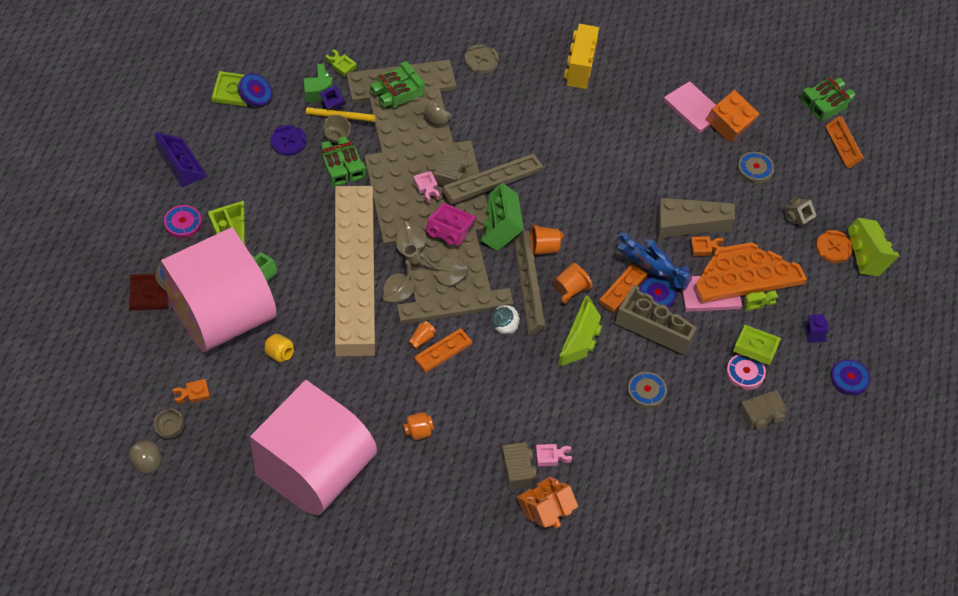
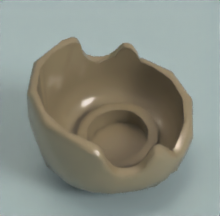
[425,100,452,125]
[323,115,351,144]
[154,408,185,439]
[128,440,162,473]

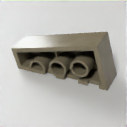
[658,198,735,240]
[615,284,697,355]

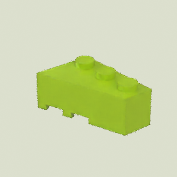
[208,201,246,247]
[848,218,899,276]

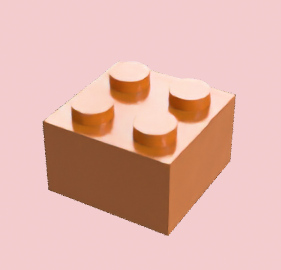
[705,90,760,143]

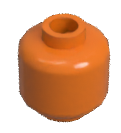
[403,412,434,440]

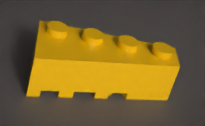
[564,24,599,89]

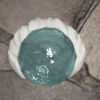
[491,305,520,334]

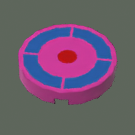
[164,205,202,239]

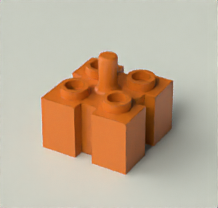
[517,476,578,528]

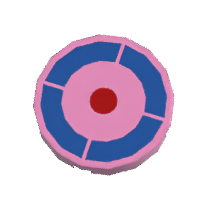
[726,354,766,390]

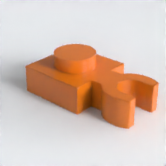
[690,236,724,256]
[173,379,210,404]

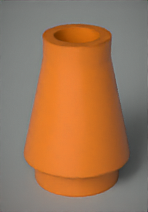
[408,321,436,350]

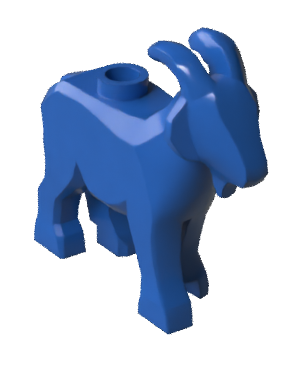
[617,232,692,290]

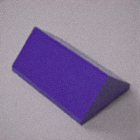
[155,132,207,188]

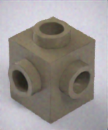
[784,197,817,225]

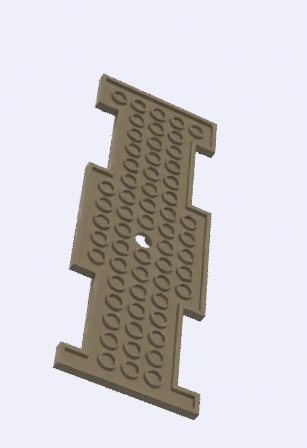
[346,60,514,324]

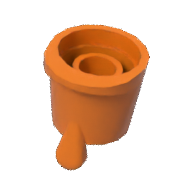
[529,225,564,255]
[553,263,593,304]

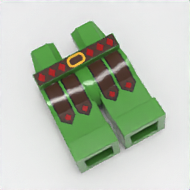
[370,61,425,108]
[800,77,855,122]
[321,136,366,187]

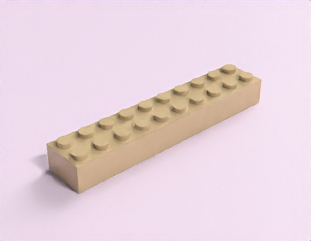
[335,186,375,356]

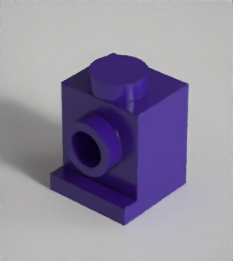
[320,85,346,110]
[804,314,829,343]

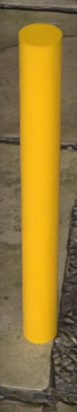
[306,107,375,122]

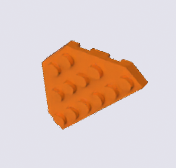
[694,242,807,303]

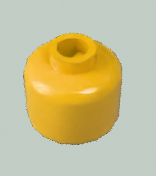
[264,334,294,363]

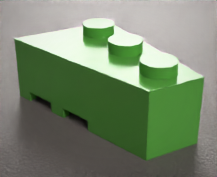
[481,183,524,250]

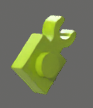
[326,49,357,78]
[743,291,778,311]

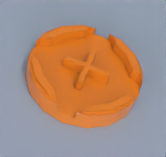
[816,230,853,263]

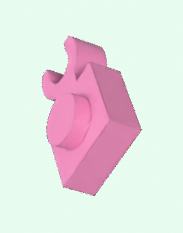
[414,171,439,203]
[536,444,572,467]

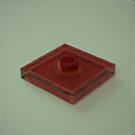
[129,274,169,310]

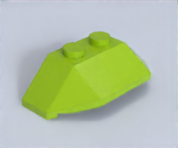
[558,295,602,366]

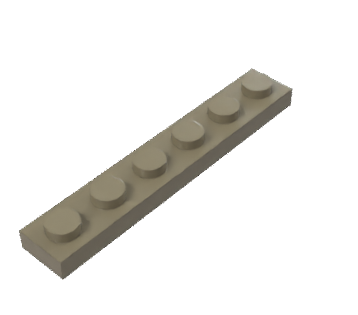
[442,153,543,204]
[513,230,545,335]

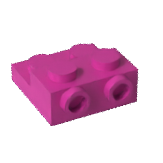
[425,203,477,246]

